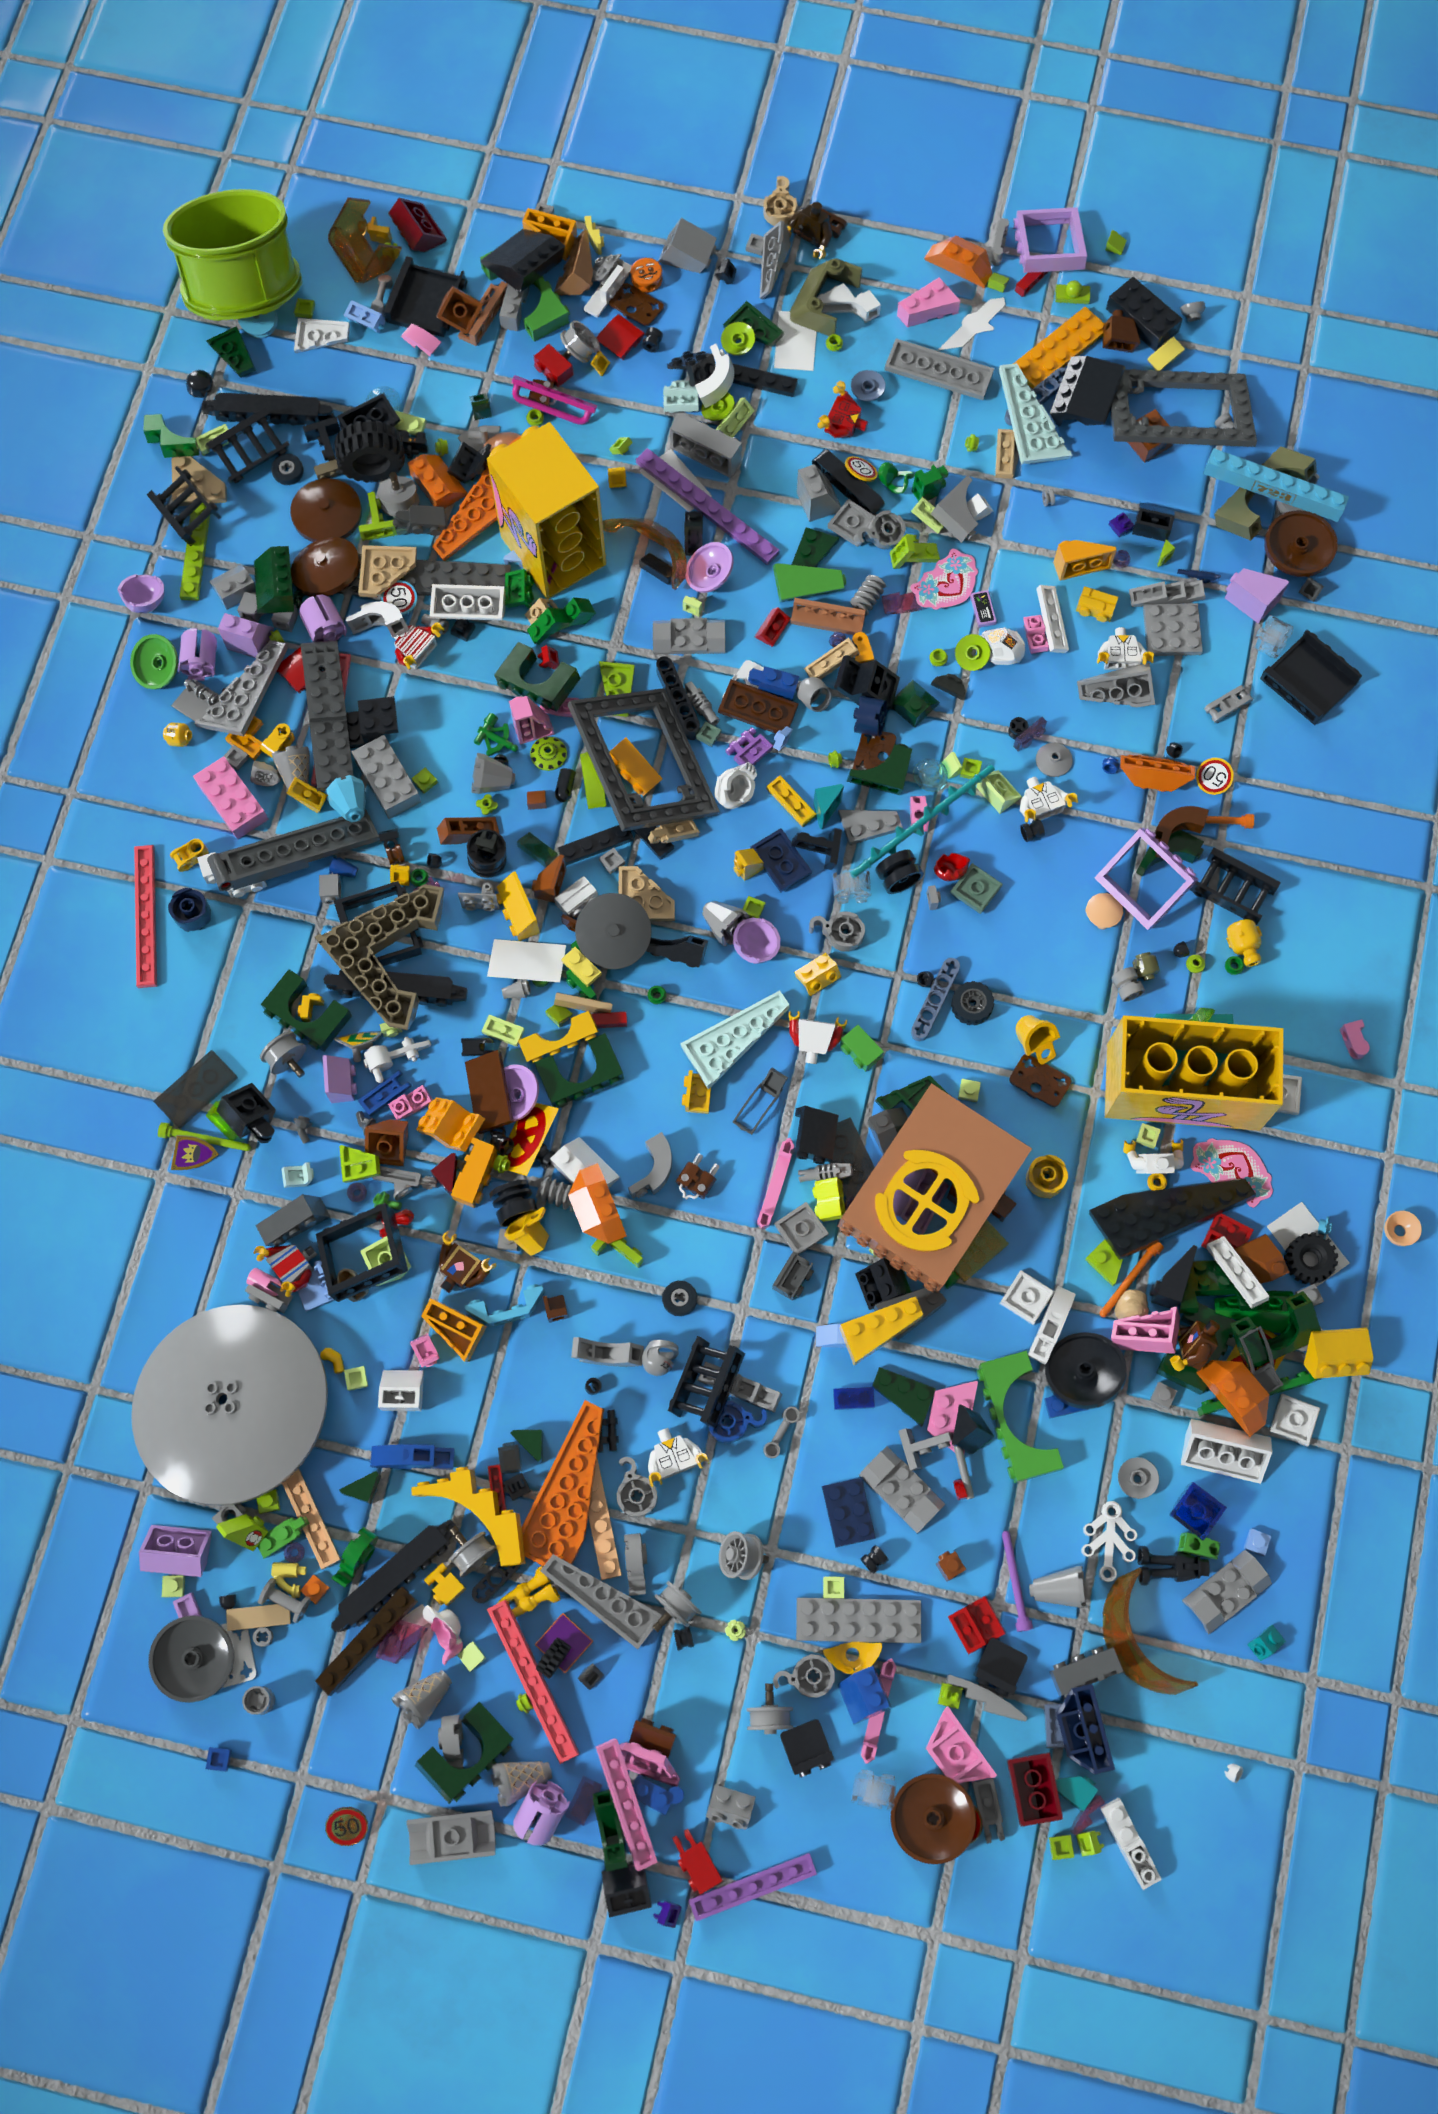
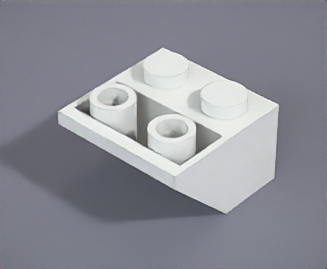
[378,1370,424,1411]

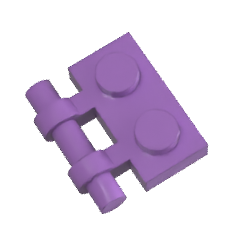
[725,727,773,766]

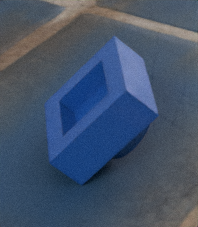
[205,1747,232,1772]

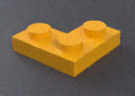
[225,716,263,761]

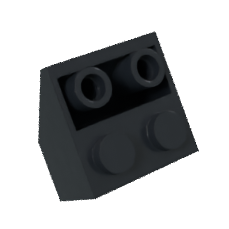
[1132,502,1175,542]
[855,1258,911,1310]
[601,1863,652,1918]

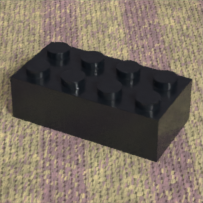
[1106,277,1183,351]

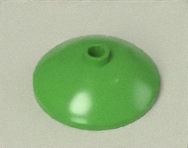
[130,634,178,689]

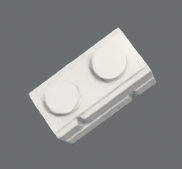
[554,876,598,918]

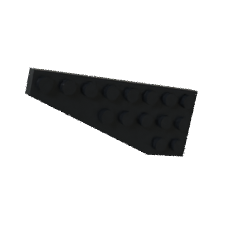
[1089,1179,1256,1260]

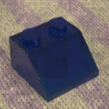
[1169,1482,1227,1541]

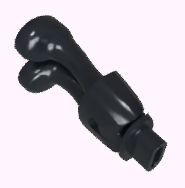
[1137,1546,1209,1586]

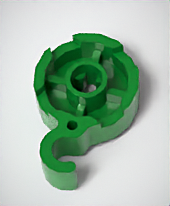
[332,1527,378,1588]

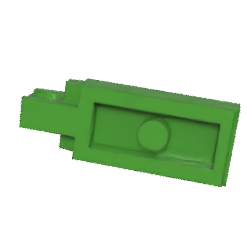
[257,1516,310,1558]

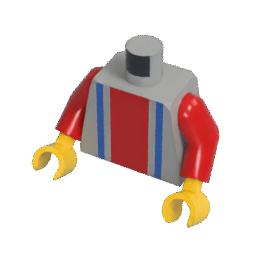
[253,1245,317,1297]

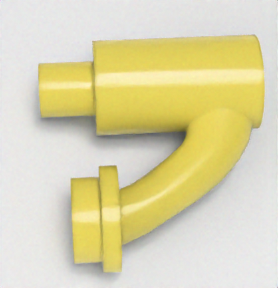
[271,1562,307,1599]

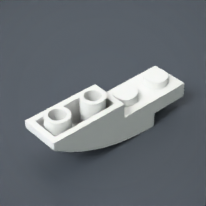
[1028,1286,1076,1364]
[1100,1797,1162,1890]

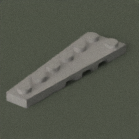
[540,1554,662,1649]

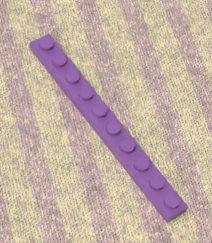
[636,448,779,565]

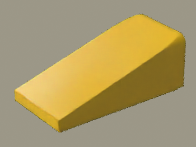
[287,777,328,813]

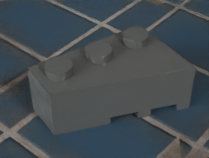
[255,1194,330,1247]
[874,1288,947,1340]
[1049,1646,1123,1696]

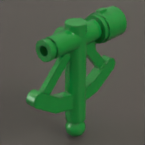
[474,713,518,756]

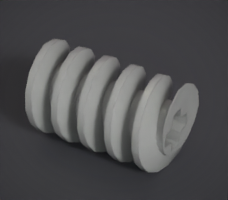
[851,575,886,616]
[536,1176,574,1212]

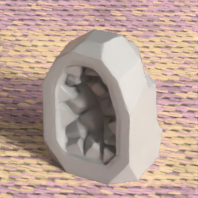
[250,761,281,786]

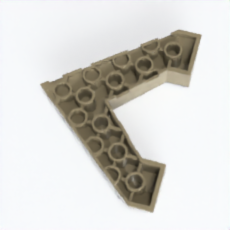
[314,884,444,1030]

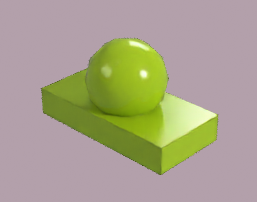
[1055,280,1090,304]

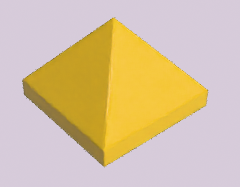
[591,350,610,376]

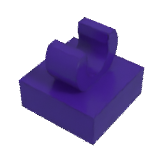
[1108,512,1134,537]
[653,1901,682,1928]

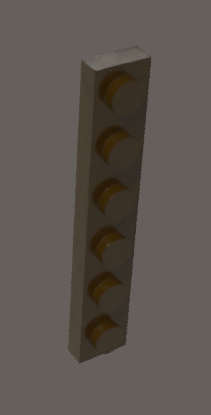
[315,1586,418,1696]

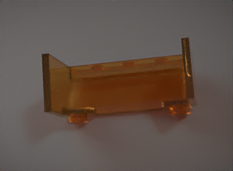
[328,197,402,283]

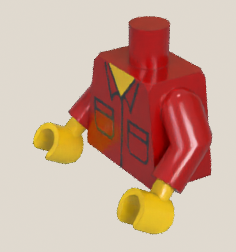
[817,381,868,438]

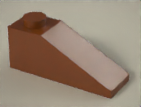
[437,817,499,845]

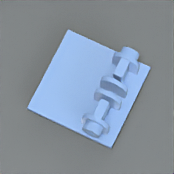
[298,1260,334,1312]

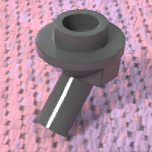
[356,1111,376,1135]
[294,1116,313,1144]

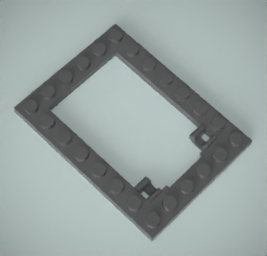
[1110,369,1257,447]
[567,688,720,832]

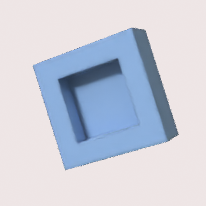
[773,726,793,751]
[1244,1529,1271,1556]

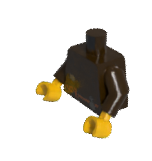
[787,202,833,259]

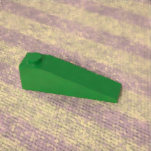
[1214,1290,1293,1334]

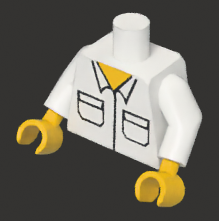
[1097,627,1154,670]
[1019,777,1078,823]
[1123,1139,1184,1174]
[648,1428,710,1487]

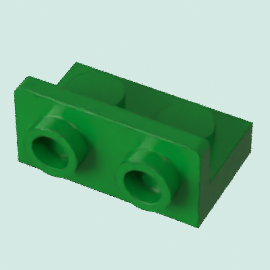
[505,569,534,609]

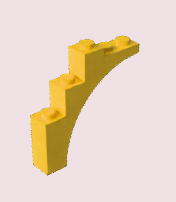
[411,1467,526,1567]

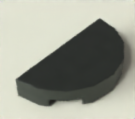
[931,674,966,700]

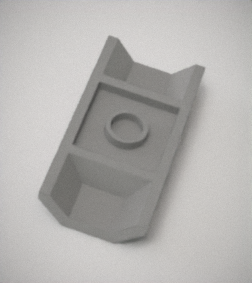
[653,618,725,655]
[859,1446,945,1533]
[1182,1550,1272,1634]
[407,1810,496,1865]

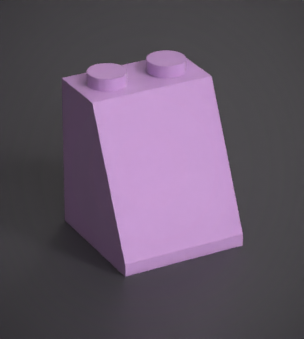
[1225,568,1289,624]
[218,613,274,658]

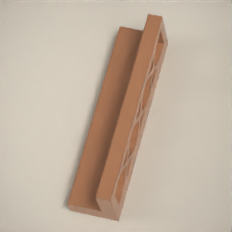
[458,281,508,346]
[791,598,866,635]

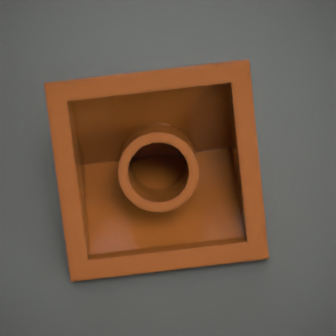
[437,286,483,334]

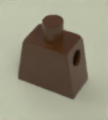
[1103,310,1140,353]

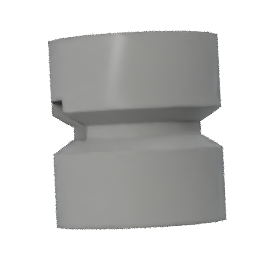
[1111,967,1145,1002]
[242,1686,275,1715]

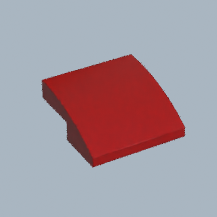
[596,314,645,360]
[277,647,324,693]
[1201,1213,1254,1249]
[948,1596,1006,1654]

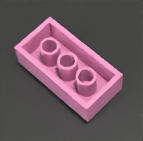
[193,756,269,840]

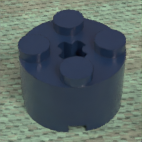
[853,696,887,736]
[168,888,211,932]

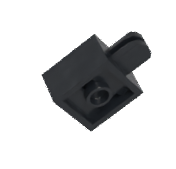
[216,1083,276,1143]

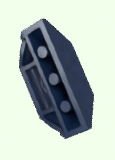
[1056,1683,1115,1775]

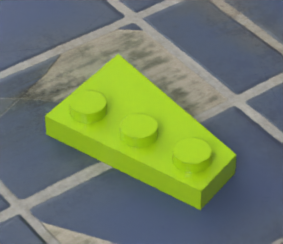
[599,661,635,717]

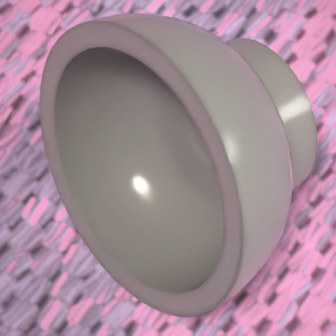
[1180,301,1205,322]

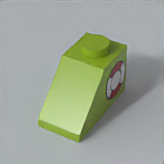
[216,1514,268,1551]

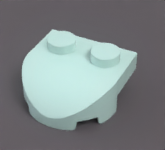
[663,380,699,413]

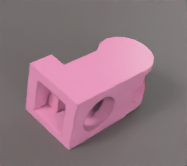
[910,796,929,832]
[1340,1019,1370,1060]

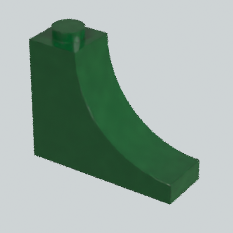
[847,744,912,795]
[1136,830,1204,876]

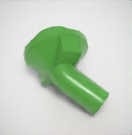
[373,1191,402,1210]

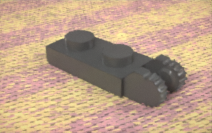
[972,1778,1005,1844]

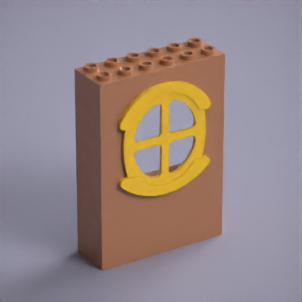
[837,1083,1032,1293]

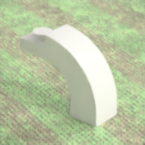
[695,344,734,408]

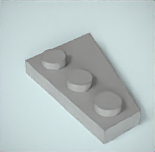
[838,810,903,845]

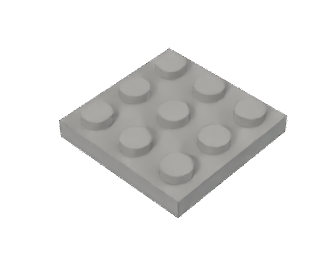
[1143,603,1203,656]

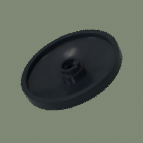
[1045,1332,1127,1409]

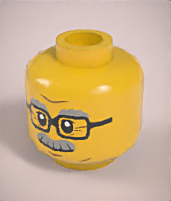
[163,722,192,747]

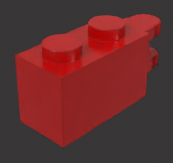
[672,1829,723,1895]

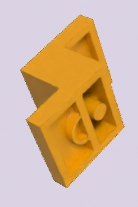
[416,1097,485,1152]

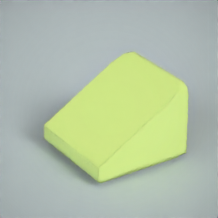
[940,752,962,779]
[457,1641,486,1672]

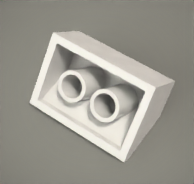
[550,1137,620,1188]

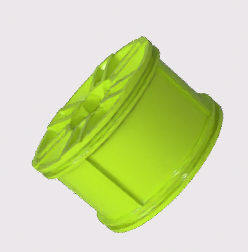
[163,189,302,321]

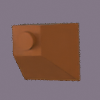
[532,855,567,903]
[365,1119,408,1166]
[1234,1234,1290,1284]

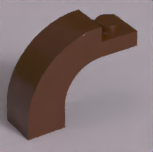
[1154,806,1209,858]

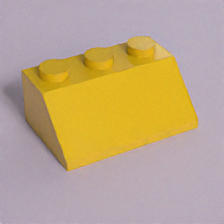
[496,871,540,941]
[1303,1328,1373,1379]

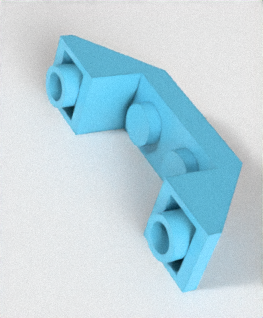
[465,1284,544,1327]

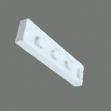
[1036,585,1069,653]
[1207,1236,1269,1309]

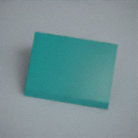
[814,784,844,829]

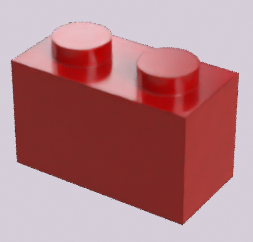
[534,344,574,388]

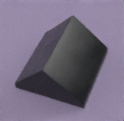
[952,1405,994,1454]

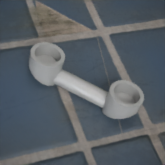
[371,275,393,316]
[763,1407,800,1459]

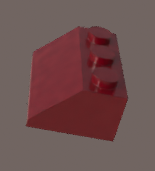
[388,198,447,252]
[1006,1753,1063,1827]

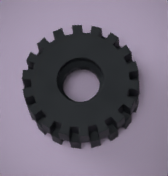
[1284,1232,1338,1285]

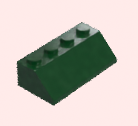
[254,546,294,614]

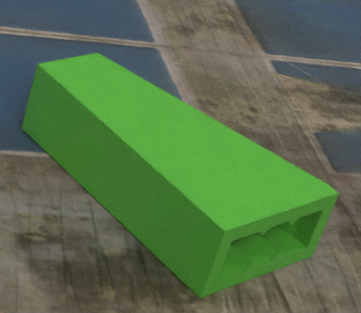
[773,563,846,602]

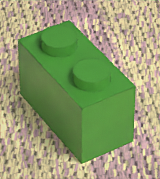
[840,1025,884,1072]

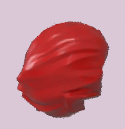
[933,853,970,881]

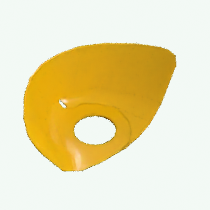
[823,1642,882,1675]

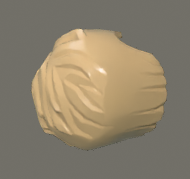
[1114,1290,1149,1319]

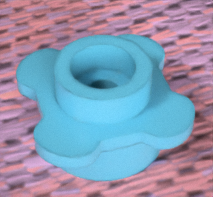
[1318,1216,1332,1240]

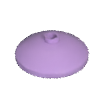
[685,542,734,593]
[504,1065,539,1122]

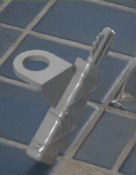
[372,1166,437,1201]

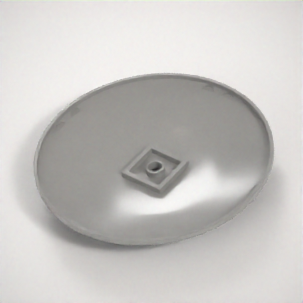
[132,1305,328,1506]

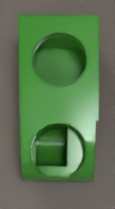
[1177,1532,1221,1560]

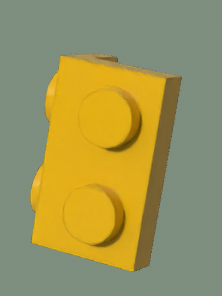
[794,953,841,996]
[682,1070,711,1114]

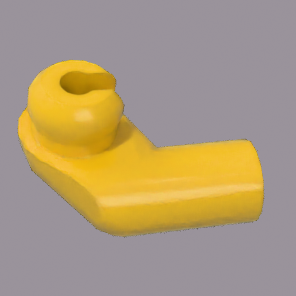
[320,1348,344,1374]

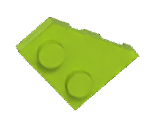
[339,1145,381,1183]
[1085,1239,1123,1286]

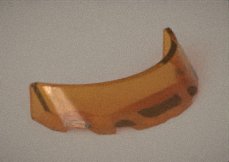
[602,517,687,590]
[1102,1568,1198,1695]

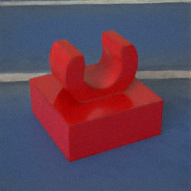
[537,645,559,669]

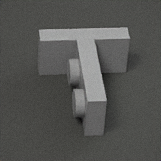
[899,1428,954,1471]

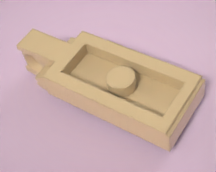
[648,820,700,844]

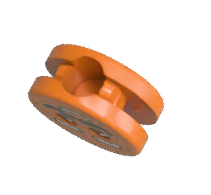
[631,258,662,293]

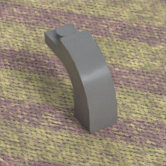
[345,601,409,638]
[628,1132,672,1198]
[571,1337,644,1367]

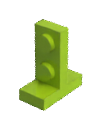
[359,492,397,541]
[890,535,940,569]
[591,1221,643,1268]

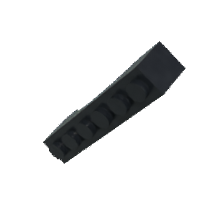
[646,935,708,967]

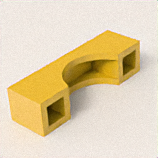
[518,1010,599,1063]

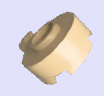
[763,176,797,226]

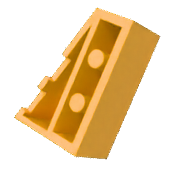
[522,208,577,261]
[609,737,662,796]
[451,1137,498,1208]
[421,1298,487,1362]

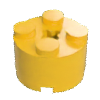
[1026,1155,1068,1199]

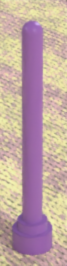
[1002,1531,1033,1632]

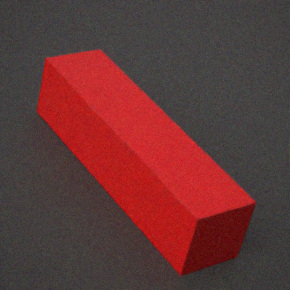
[1015,272,1048,297]
[592,1011,627,1028]
[488,1464,507,1515]

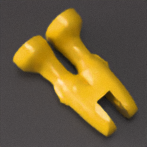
[497,1566,561,1618]

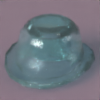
[913,759,948,792]

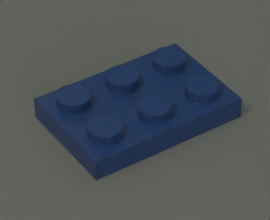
[750,828,812,893]
[822,1478,876,1548]

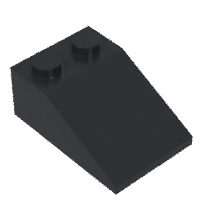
[337,393,400,430]
[1149,1245,1197,1309]

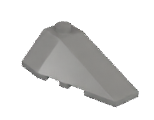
[760,220,791,299]
[1077,663,1155,707]

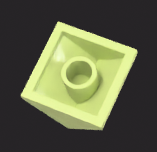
[976,770,1022,814]
[360,1236,411,1286]

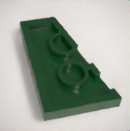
[723,301,784,347]
[206,326,256,378]
[791,527,839,567]
[872,1367,936,1427]

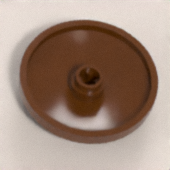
[290,478,362,542]
[1264,510,1338,577]
[291,537,361,597]
[891,1774,977,1864]

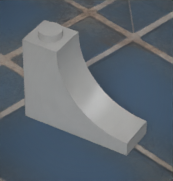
[931,475,978,543]

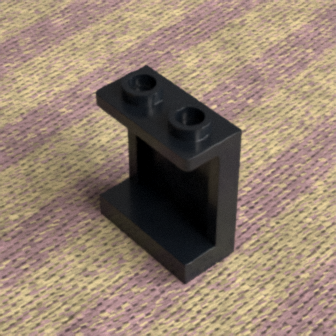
[790,1105,839,1164]

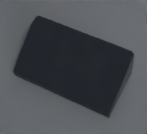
[639,553,678,585]

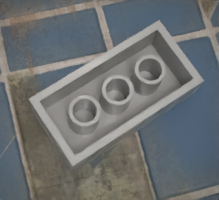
[670,413,742,478]
[351,735,421,819]

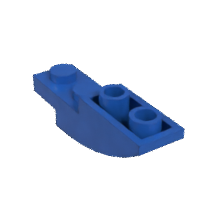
[370,1444,454,1470]

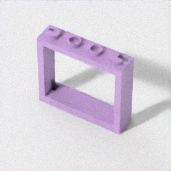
[1013,207,1087,273]
[1095,828,1199,930]

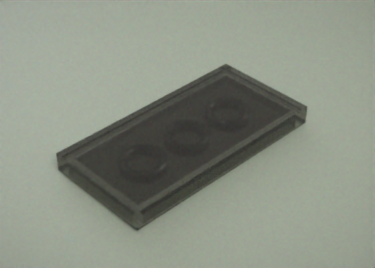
[153,1050,238,1129]
[828,1117,875,1203]

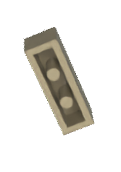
[314,459,343,479]

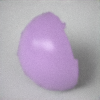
[117,574,164,613]
[733,918,780,964]

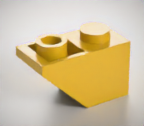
[733,848,764,881]

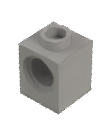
[319,874,341,905]
[212,1503,246,1525]

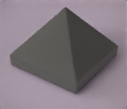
[1299,577,1324,602]
[578,1663,604,1690]

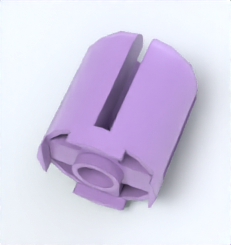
[300,594,347,642]
[178,628,217,681]
[513,1781,570,1845]

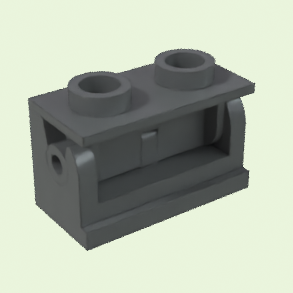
[772,1252,814,1301]

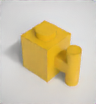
[424,1563,466,1606]

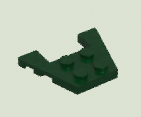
[875,1076,948,1112]
[1179,1260,1259,1313]

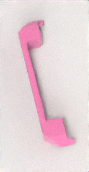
[757,1137,794,1230]
[861,1658,896,1764]

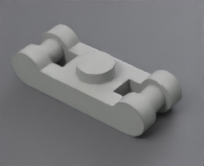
[991,218,1009,266]
[1204,685,1253,723]

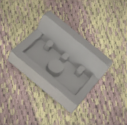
[245,1284,293,1314]
[706,1784,756,1830]

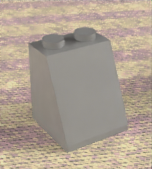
[658,218,717,273]
[797,464,841,522]

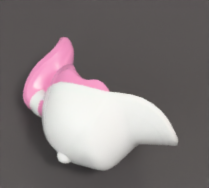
[423,1605,463,1665]

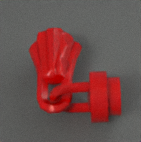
[379,1209,414,1238]

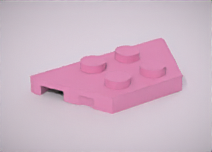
[927,1381,978,1453]
[925,1706,997,1783]
[619,1742,680,1786]

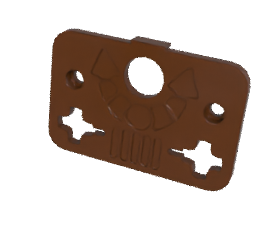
[609,283,664,326]
[852,731,896,770]
[1009,1054,1071,1107]

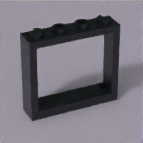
[334,881,424,966]
[316,1203,408,1302]

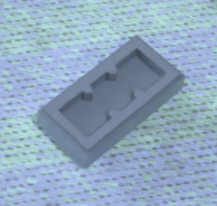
[1044,1704,1065,1748]

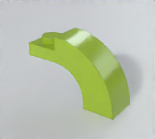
[580,752,606,809]

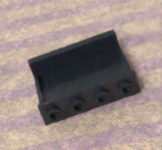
[383,256,467,337]
[1260,629,1362,725]

